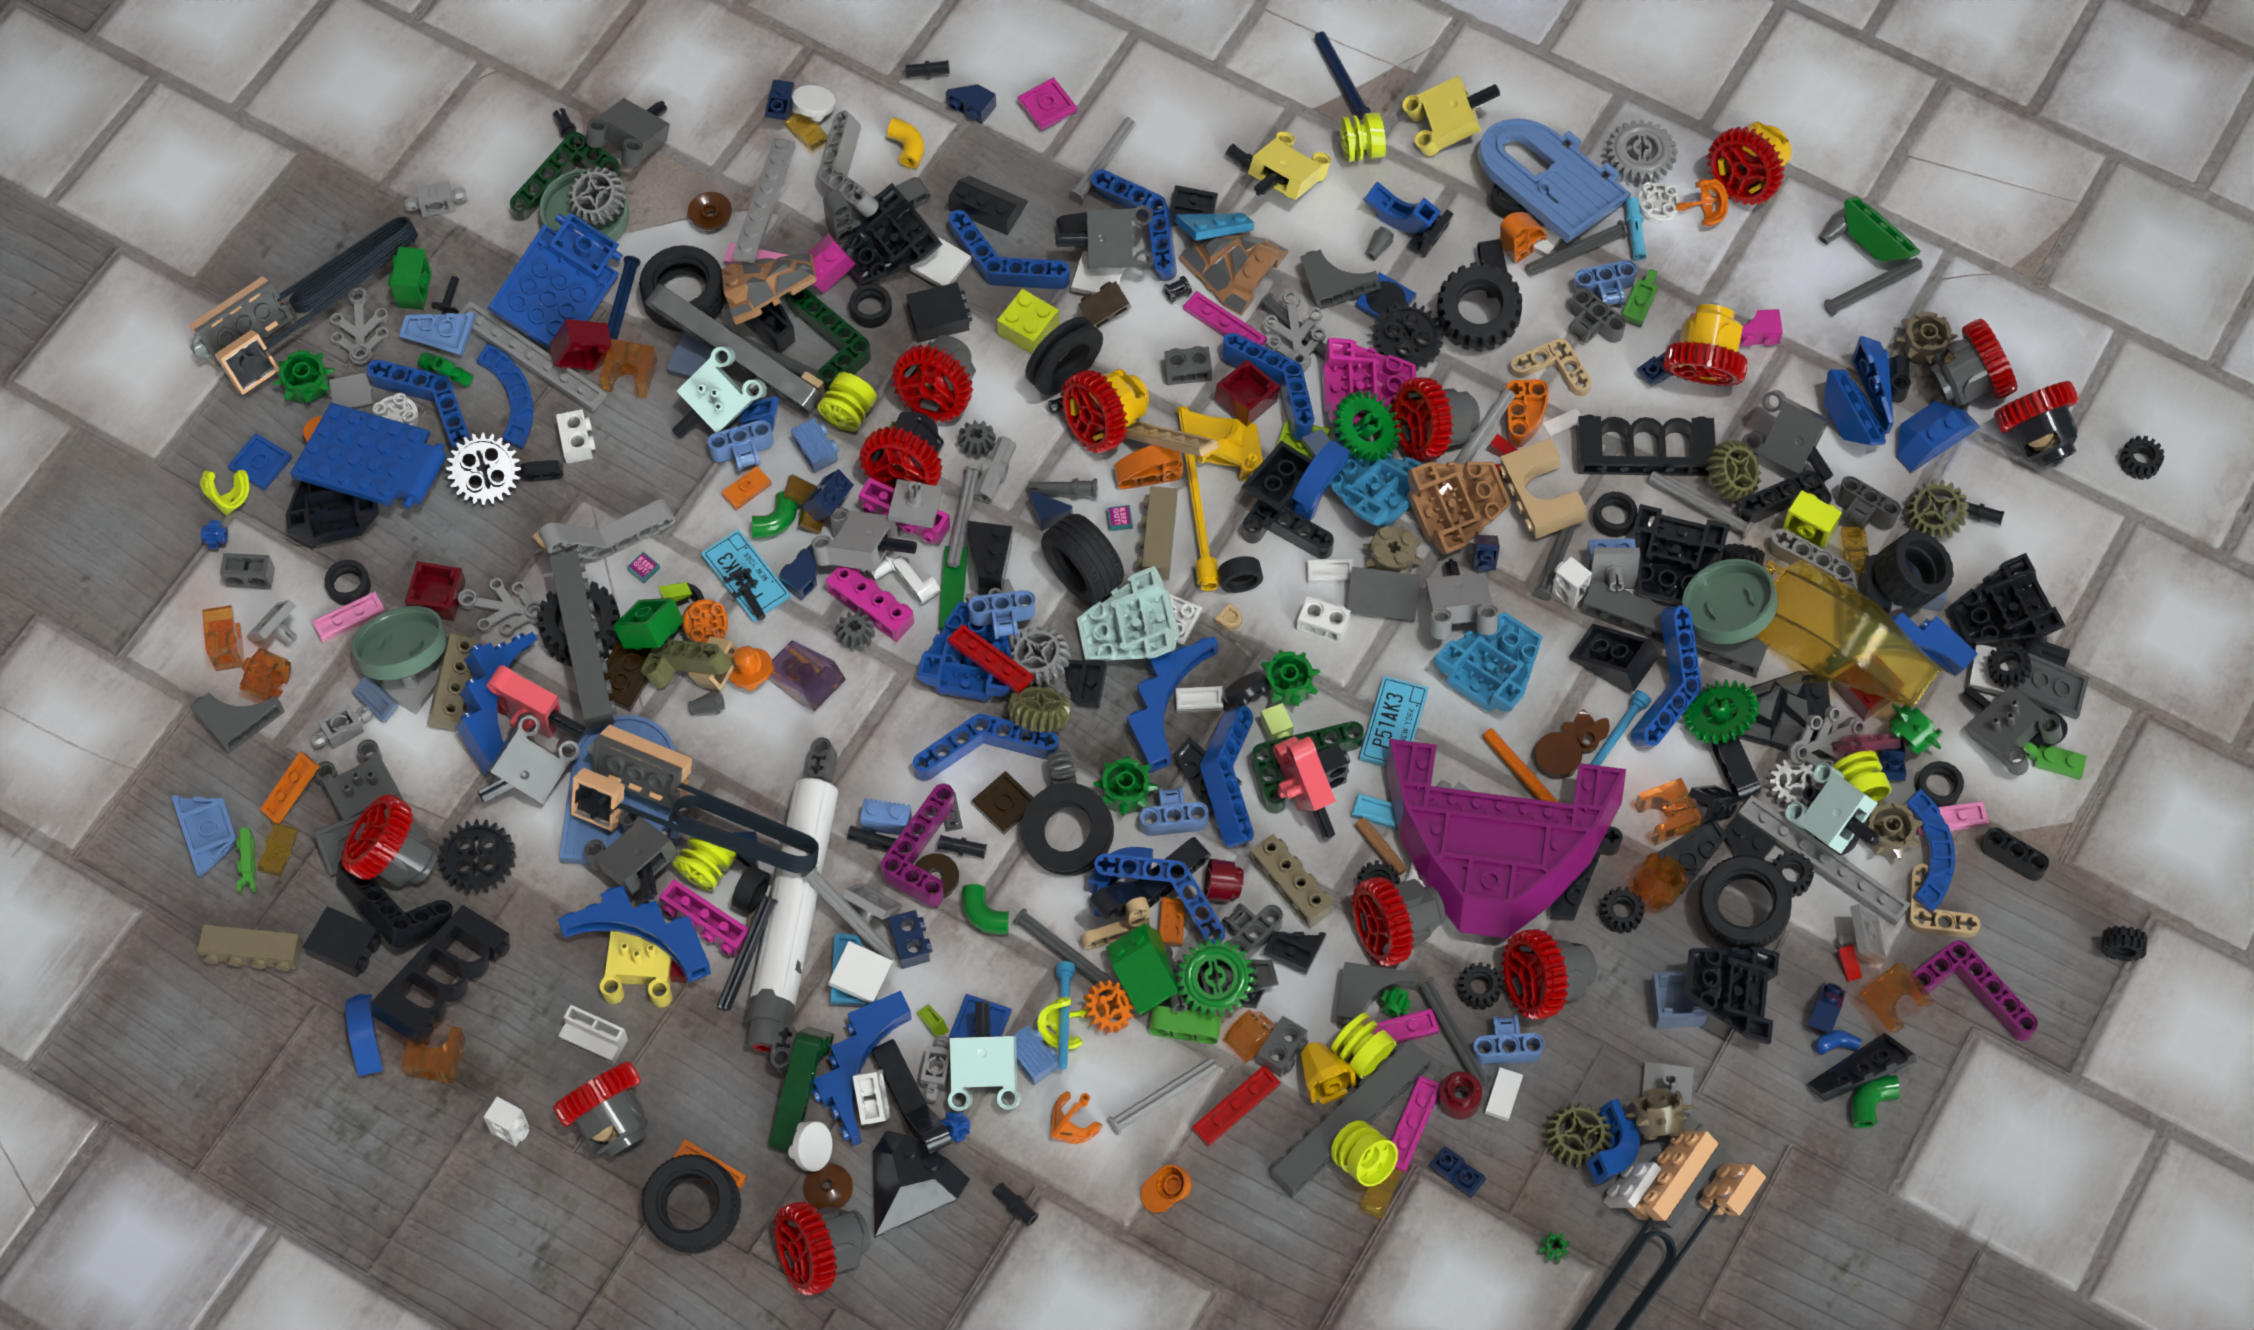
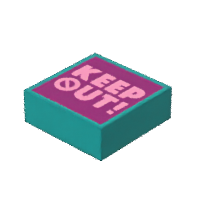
[1107,505,1133,531]
[627,551,660,583]

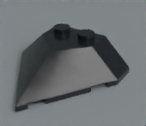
[873,1131,970,1238]

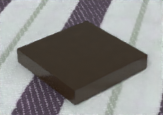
[971,771,1034,835]

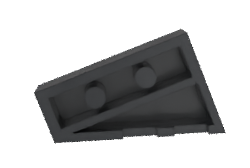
[743,302,795,353]
[967,520,1013,595]

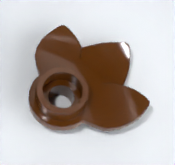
[1563,709,1610,752]

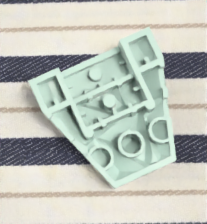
[1077,566,1179,661]

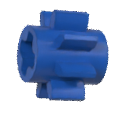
[201,520,228,549]
[941,1111,970,1143]

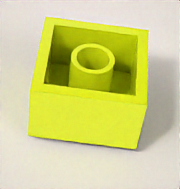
[997,289,1059,354]
[1783,490,1842,550]

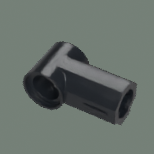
[1889,355,1911,403]
[2023,636,2070,667]

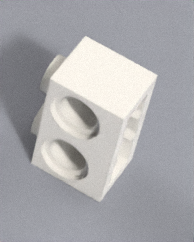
[556,409,596,464]
[1552,557,1592,609]
[1297,596,1351,644]
[853,1069,891,1125]
[484,1097,529,1147]

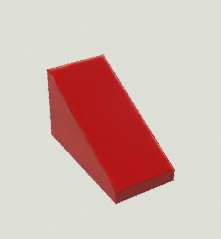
[1489,433,1518,457]
[1836,944,1862,982]

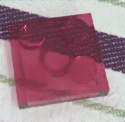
[1832,734,1900,751]

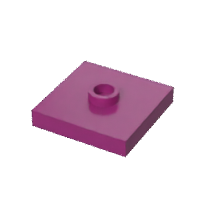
[1018,77,1077,131]

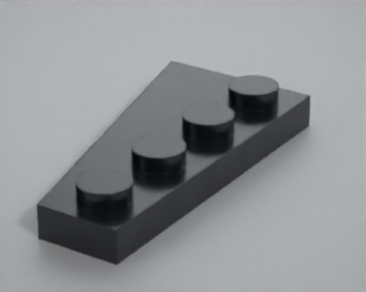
[1808,1033,1917,1101]

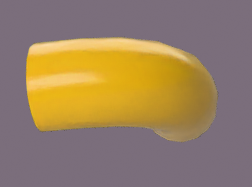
[887,117,925,169]

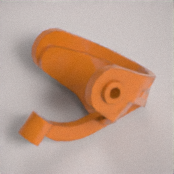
[1676,178,1729,227]
[1051,1091,1103,1144]

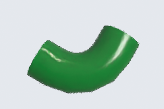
[752,491,798,538]
[962,884,1009,935]
[1851,1075,1900,1128]

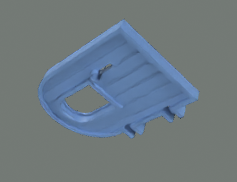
[1478,119,1631,243]
[559,715,688,869]

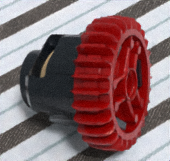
[1994,381,2079,467]
[859,412,944,489]

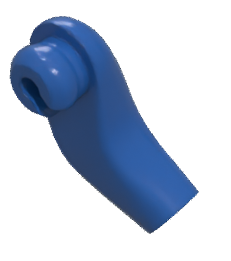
[1815,1030,1862,1055]

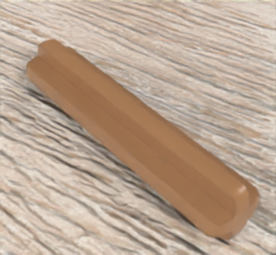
[1355,817,1407,876]

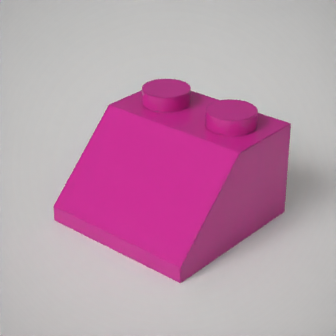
[807,233,856,294]

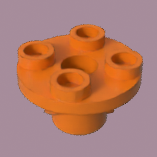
[729,646,775,691]

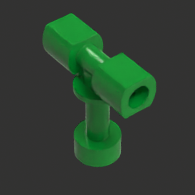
[418,352,474,388]

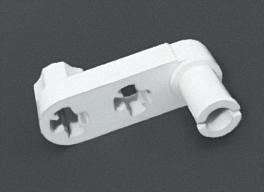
[868,551,941,604]

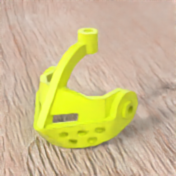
[200,470,249,516]
[1037,997,1088,1049]

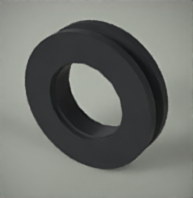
[1025,317,1103,395]
[1021,783,1114,875]

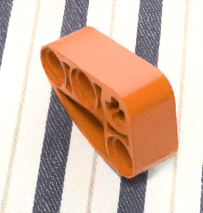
[1500,212,1547,263]
[1505,379,1548,448]
[1114,445,1183,489]

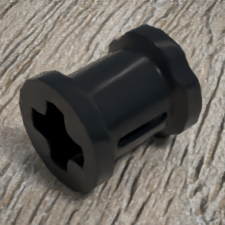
[1163,275,1192,303]

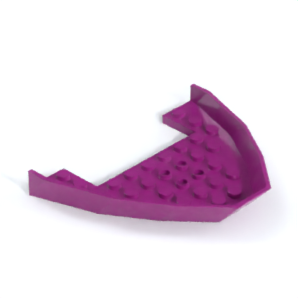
[1386,739,1626,939]

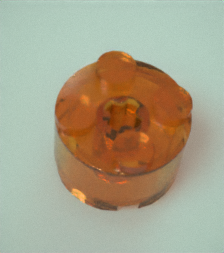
[239,648,292,700]
[1631,853,1689,910]

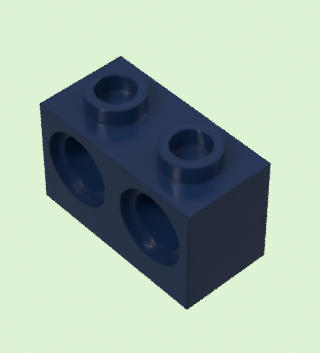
[801,469,854,522]
[888,910,933,969]

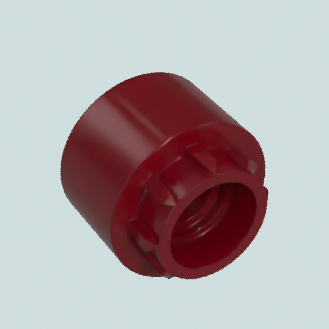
[1204,858,1244,902]
[1438,1071,1482,1120]

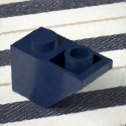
[765,79,795,120]
[946,84,996,124]
[1473,535,1500,572]
[779,544,817,601]
[1808,983,1846,1034]

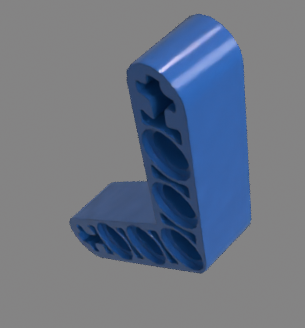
[1091,169,1177,281]
[949,210,1070,289]
[1220,333,1315,441]
[367,360,471,451]
[1631,606,1702,747]
[1200,705,1254,848]
[913,714,1059,781]
[1094,854,1225,944]

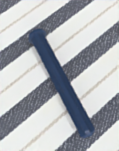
[1315,31,1371,120]
[605,256,641,357]

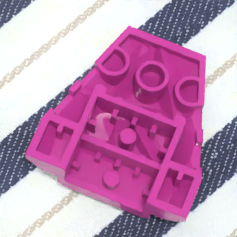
[1322,338,1416,424]

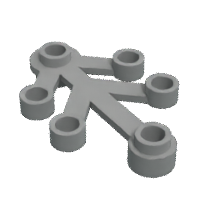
[330,287,390,365]
[1265,290,1326,371]
[458,578,541,638]
[1787,706,1865,767]

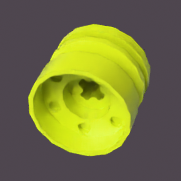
[1340,112,1386,162]
[817,372,877,432]
[1833,750,1892,803]
[672,836,737,891]
[1331,1012,1397,1079]
[1331,1121,1398,1186]

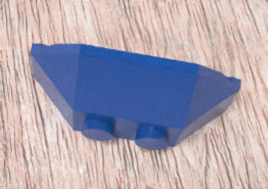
[1824,369,1886,445]
[1896,401,1980,473]

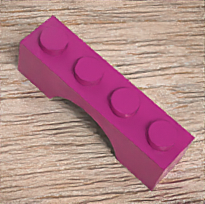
[1690,309,1783,347]

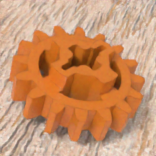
[1082,980,1135,1034]

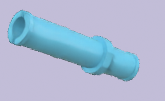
[1625,197,1647,261]

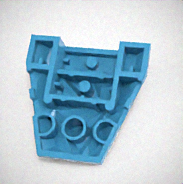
[1328,445,1423,526]
[1434,612,1543,711]

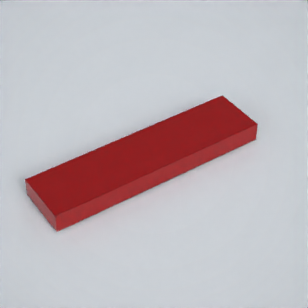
[947,624,1034,695]
[1192,1065,1281,1147]

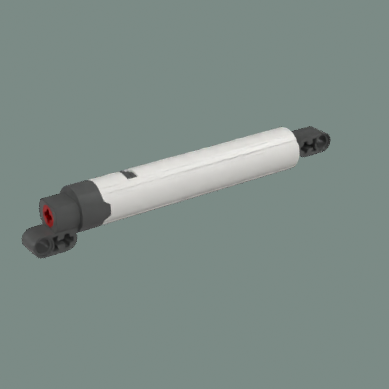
[745,737,838,1076]

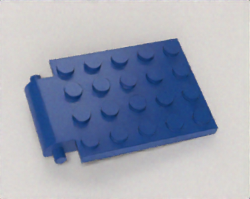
[487,213,623,350]
[290,402,447,509]

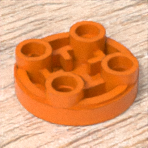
[682,599,728,643]

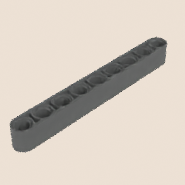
[645,284,822,414]

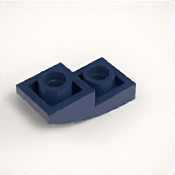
[1637,351,1672,386]
[1879,737,1906,781]
[1430,1146,1486,1198]

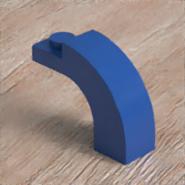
[1363,181,1441,233]
[1291,440,1351,521]
[1088,847,1153,917]
[345,994,383,1076]
[1586,1099,1640,1184]

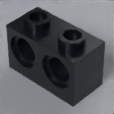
[1317,744,1350,789]

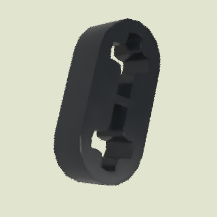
[520,460,563,482]

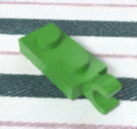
[1622,269,1659,326]
[2022,742,2087,780]
[236,827,257,894]

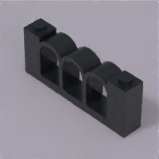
[1576,414,1716,476]
[371,905,510,1045]

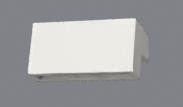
[558,1005,628,1066]

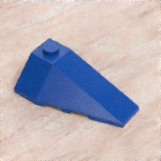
[1852,336,1894,434]

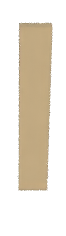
[1125,421,1219,457]

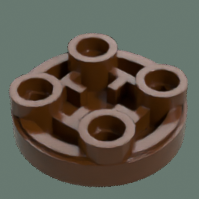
[1535,732,1582,778]

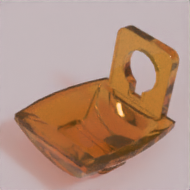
[1223,1009,1276,1063]

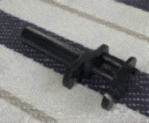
[431,276,459,315]
[723,568,766,621]

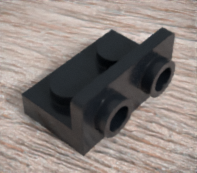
[1408,209,1454,257]
[1689,785,1738,820]

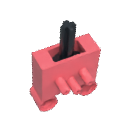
[486,665,586,739]
[1273,736,1336,839]

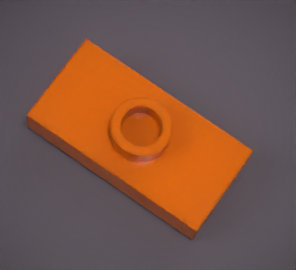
[722,466,772,511]
[1159,897,1186,947]

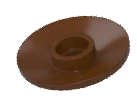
[688,192,732,230]
[803,1163,853,1210]

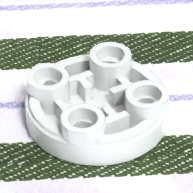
[792,85,835,122]
[1637,182,1681,223]
[373,393,419,426]
[788,1121,833,1171]

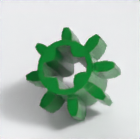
[1380,987,1411,1017]
[1539,1231,1570,1264]

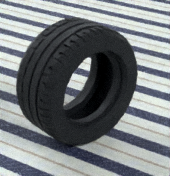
[639,245,726,332]
[1041,514,1124,603]
[1699,855,1792,949]
[642,1154,741,1253]

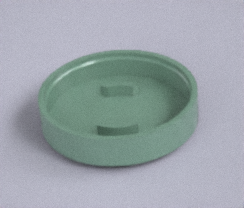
[540,169,629,243]
[1682,559,1779,644]
[351,606,448,680]

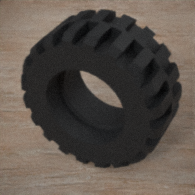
[1437,262,1522,352]

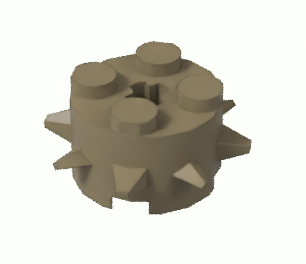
[1896,311,1958,364]
[1362,526,1424,574]
[1866,799,1923,859]
[1625,1088,1693,1140]

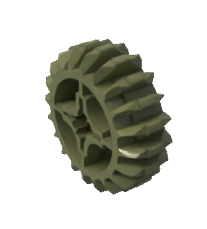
[1705,440,1762,501]
[1906,479,1969,541]
[1008,685,1071,734]
[1545,1101,1613,1168]

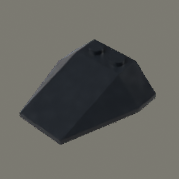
[285,480,379,545]

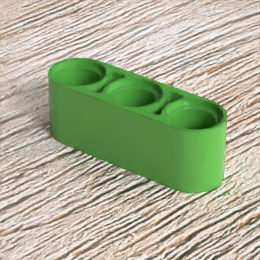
[1148,1006,1222,1044]

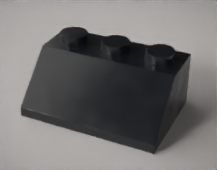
[949,176,1028,236]

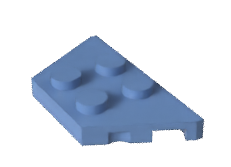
[171,795,237,878]

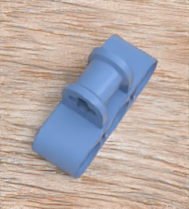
[1573,260,1637,305]
[708,420,774,471]
[968,590,1035,639]
[1140,786,1208,836]
[1472,1014,1544,1065]

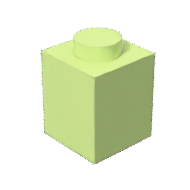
[1261,703,1294,741]

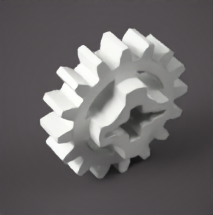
[1768,759,1820,808]

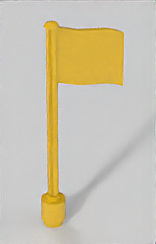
[1176,406,1263,591]

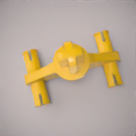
[1197,422,1257,481]

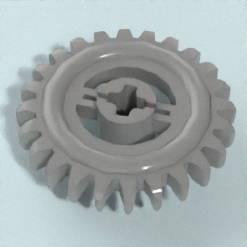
[1605,120,1678,183]

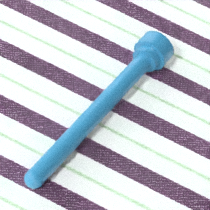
[1590,690,1651,766]
[1056,961,1075,1070]

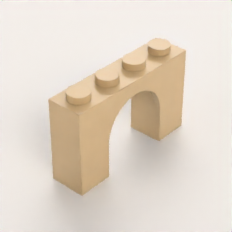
[1499,438,1587,539]

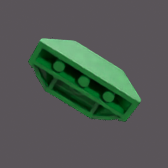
[1844,196,1921,261]

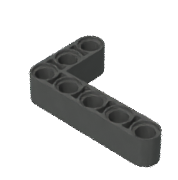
[823,177,931,243]

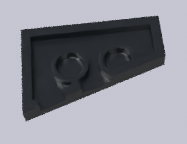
[1655,820,1727,894]

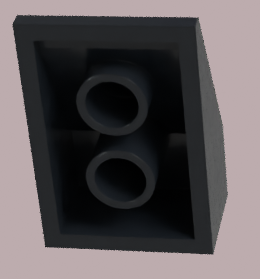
[1241,440,1313,513]
[1569,624,1658,691]

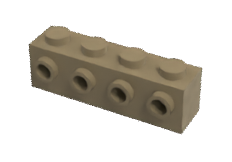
[1138,486,1178,580]
[427,633,477,732]
[1250,834,1333,929]
[197,925,303,971]

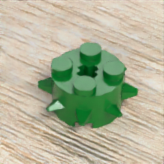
[273,350,335,403]
[1260,650,1320,707]
[1889,701,1943,754]
[1093,756,1158,816]

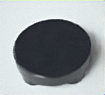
[1222,671,1269,707]

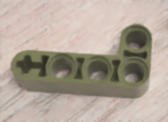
[641,639,732,688]

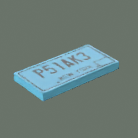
[701,529,791,622]
[1359,676,1429,767]

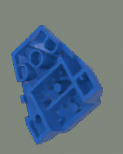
[917,601,1011,701]

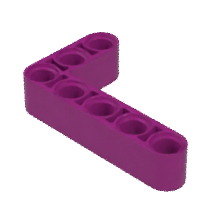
[881,783,954,907]
[1909,940,2038,1041]

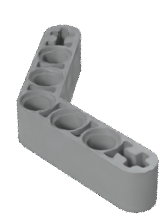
[818,110,878,217]
[538,499,676,560]
[1769,529,1862,646]

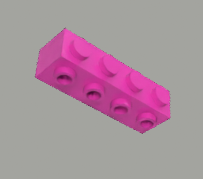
[858,477,950,545]
[825,566,914,643]
[659,879,749,958]

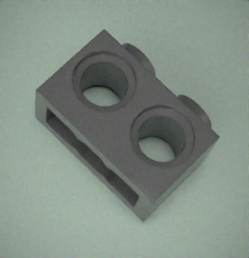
[1164,346,1212,385]
[220,553,275,588]
[1256,1016,1309,1077]

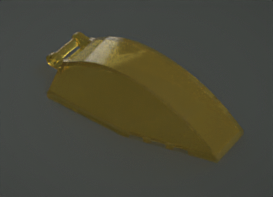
[1754,559,1941,707]

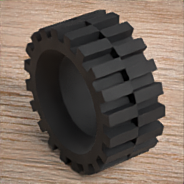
[537,581,621,667]

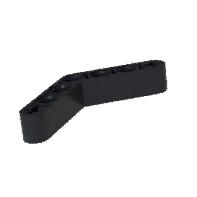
[1089,837,1211,920]
[871,1039,952,1154]

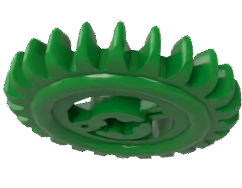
[1333,390,1402,462]
[1682,679,1759,744]
[1176,938,1256,1018]

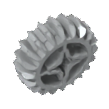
[567,166,626,226]
[1010,626,1071,687]

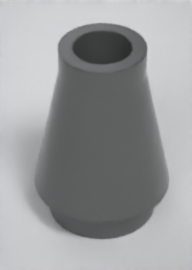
[1818,213,1848,245]
[1365,226,1394,260]
[689,690,725,715]

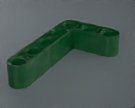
[510,132,621,221]
[787,288,871,393]
[1251,721,1364,814]
[769,1027,834,1153]

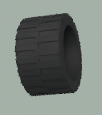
[1874,531,1954,609]

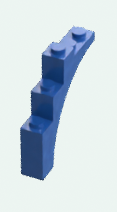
[1824,608,1978,676]
[455,632,538,775]
[1127,636,1218,773]
[558,885,711,983]
[812,990,912,1147]

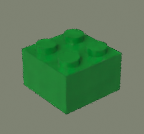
[388,247,432,310]
[613,598,683,650]

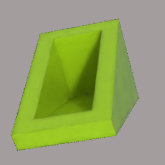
[658,582,692,602]
[916,1004,949,1038]

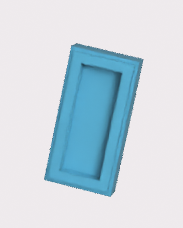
[1351,793,1398,830]

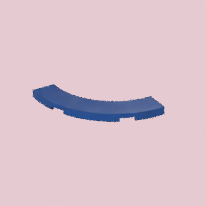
[476,343,534,450]
[1905,788,1955,914]

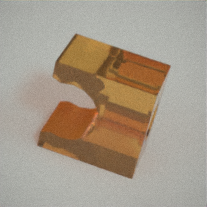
[600,339,658,398]
[202,605,245,671]
[1635,778,1702,846]
[1860,963,1935,1032]
[401,1026,466,1084]

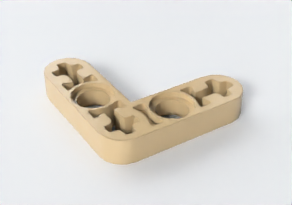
[1510,339,1592,396]
[1908,864,1981,938]
[1080,897,1150,950]

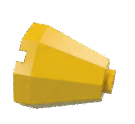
[1301,1042,1356,1105]

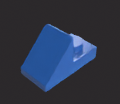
[739,396,779,432]

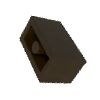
[1078,281,1131,328]

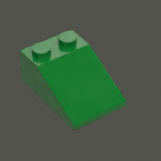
[1106,923,1180,1015]

